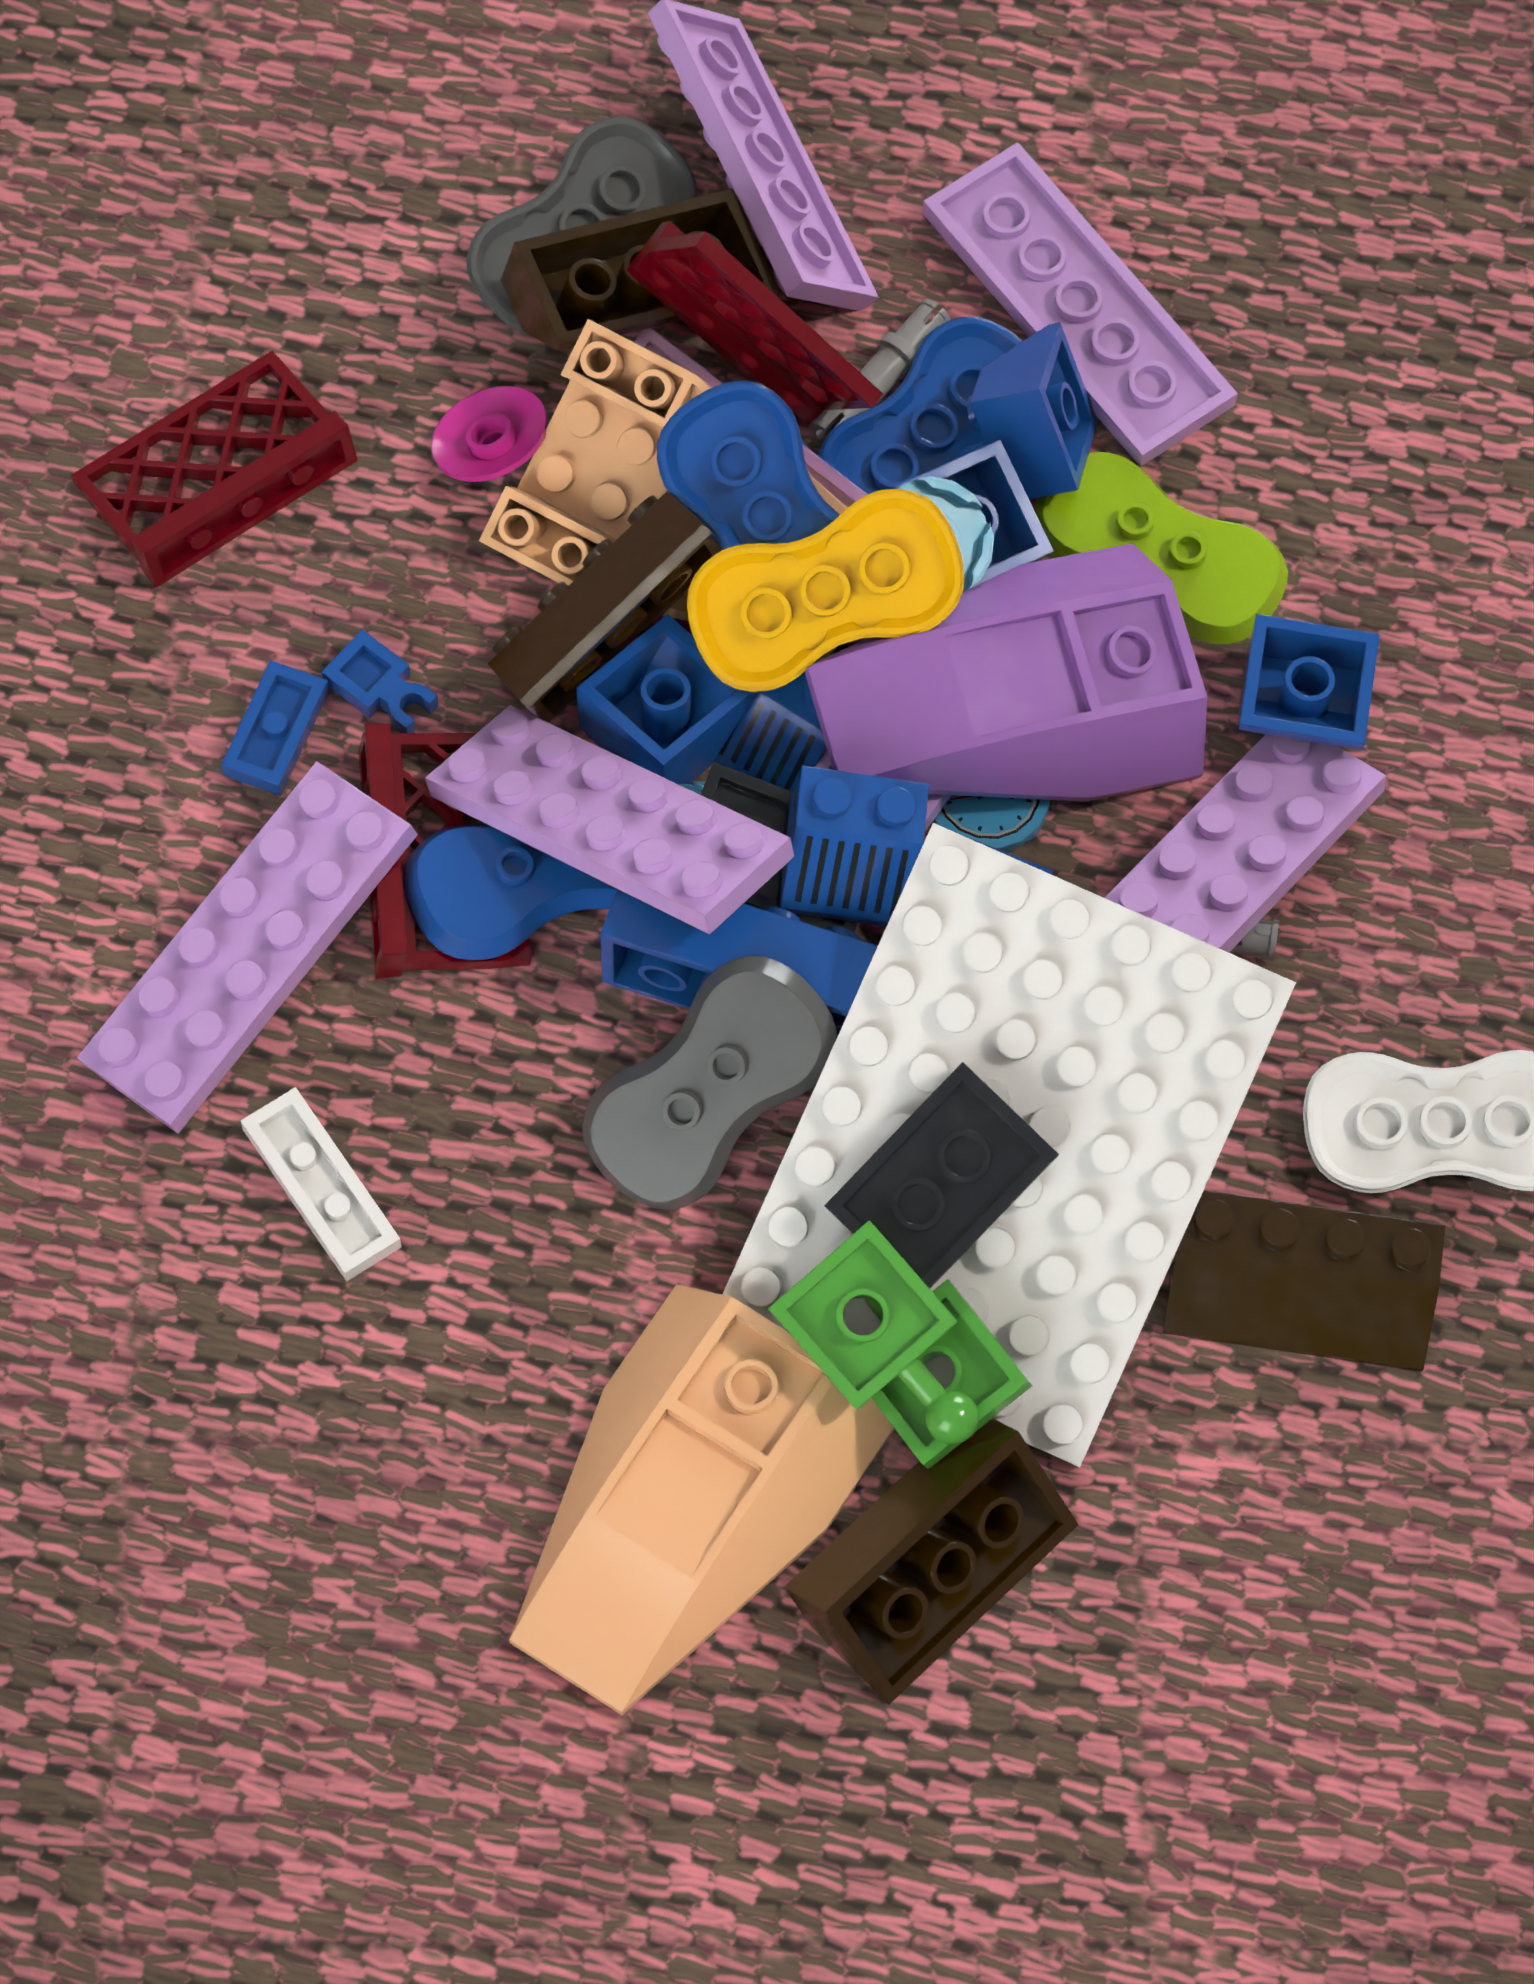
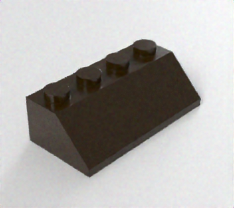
[500,188,779,351]
[487,491,723,723]
[1163,1190,1446,1372]
[784,1418,1079,1705]

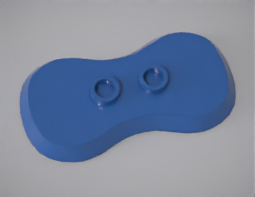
[818,317,1023,494]
[657,380,840,550]
[404,824,617,960]

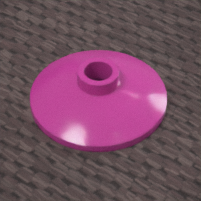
[431,386,548,482]

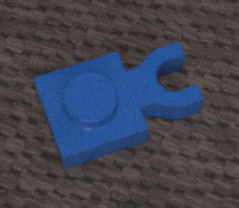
[322,629,438,733]

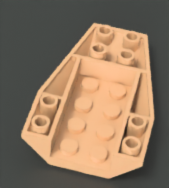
[479,319,847,655]
[510,1284,895,1715]

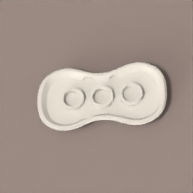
[1303,1050,1534,1193]

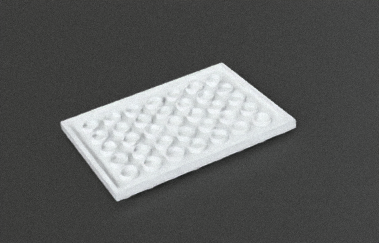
[722,823,1296,1467]

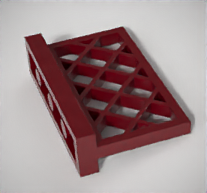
[626,222,883,427]
[71,350,358,588]
[358,724,531,979]

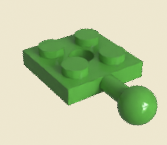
[768,1220,979,1444]
[855,1279,1033,1469]

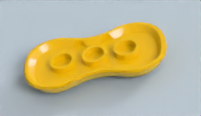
[687,489,964,692]

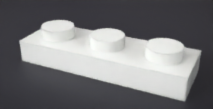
[241,1087,402,1282]

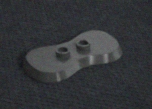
[466,116,697,338]
[582,956,837,1210]

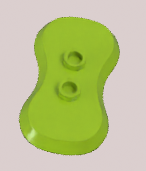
[1033,452,1288,644]

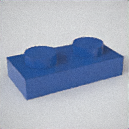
[221,660,329,796]

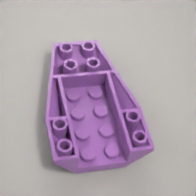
[805,543,1207,802]

